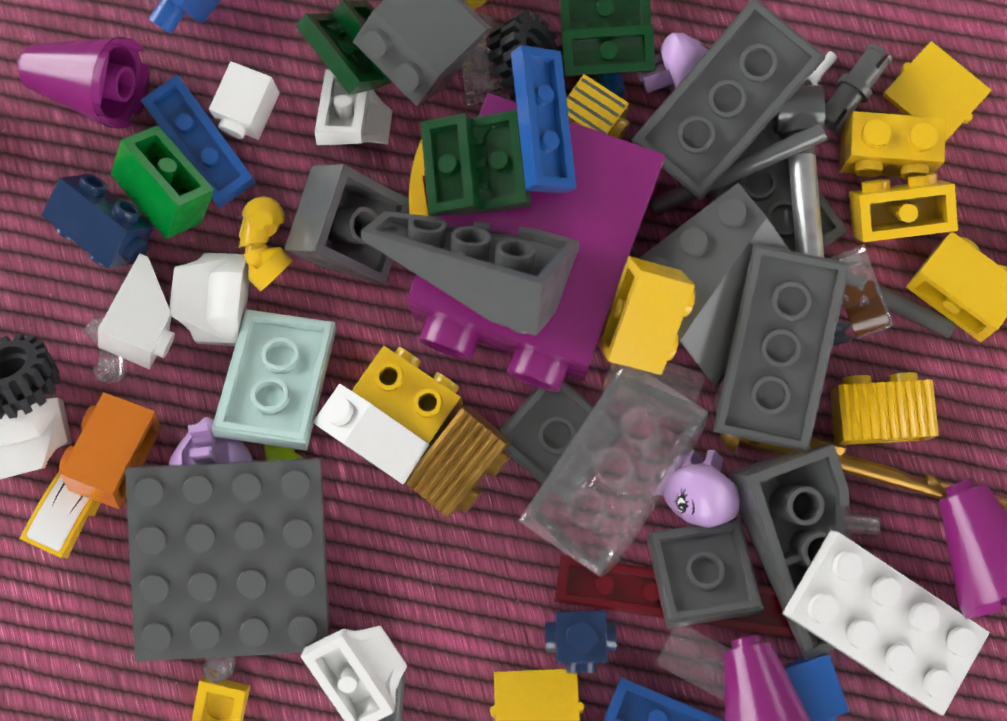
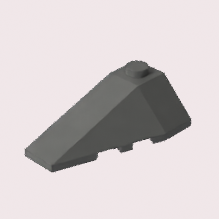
[361,211,580,336]

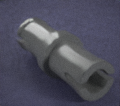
[824,44,893,133]

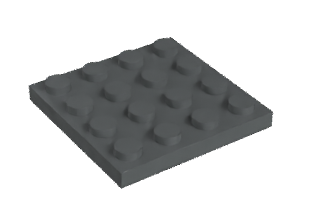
[125,457,330,662]

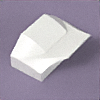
[315,69,392,145]
[169,253,250,346]
[0,398,72,480]
[301,626,407,721]

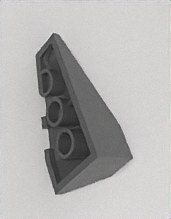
[727,444,849,660]

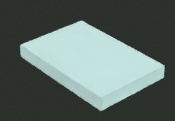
[212,309,336,451]

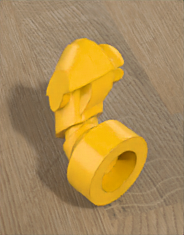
[239,196,293,292]

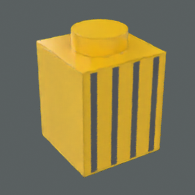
[566,74,630,139]

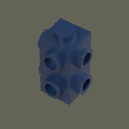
[42,174,155,269]
[545,611,616,673]

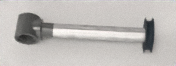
[772,85,853,346]

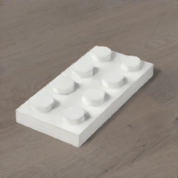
[782,530,990,716]

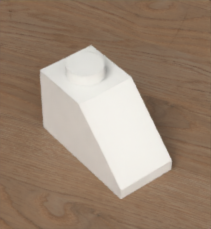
[98,253,175,370]
[312,384,430,484]

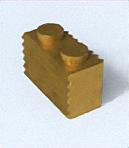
[405,406,512,517]

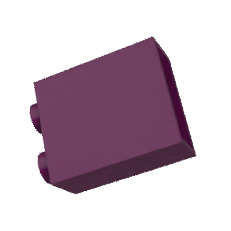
[406,93,666,392]

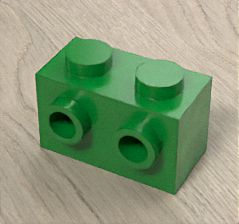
[111,125,214,240]

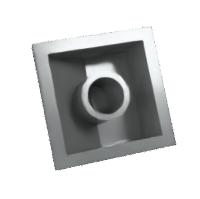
[353,0,491,106]
[284,164,409,285]

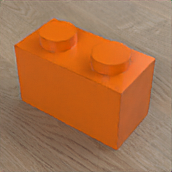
[59,392,161,510]

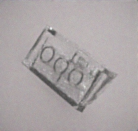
[519,365,709,577]

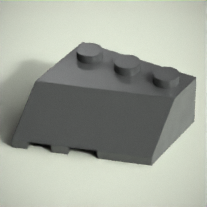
[638,183,790,388]

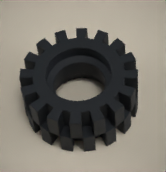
[486,11,566,98]
[0,333,60,419]

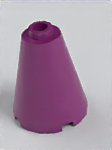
[17,37,150,129]
[939,478,1007,619]
[724,636,811,721]

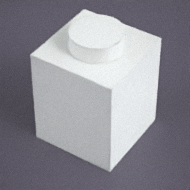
[209,61,280,140]

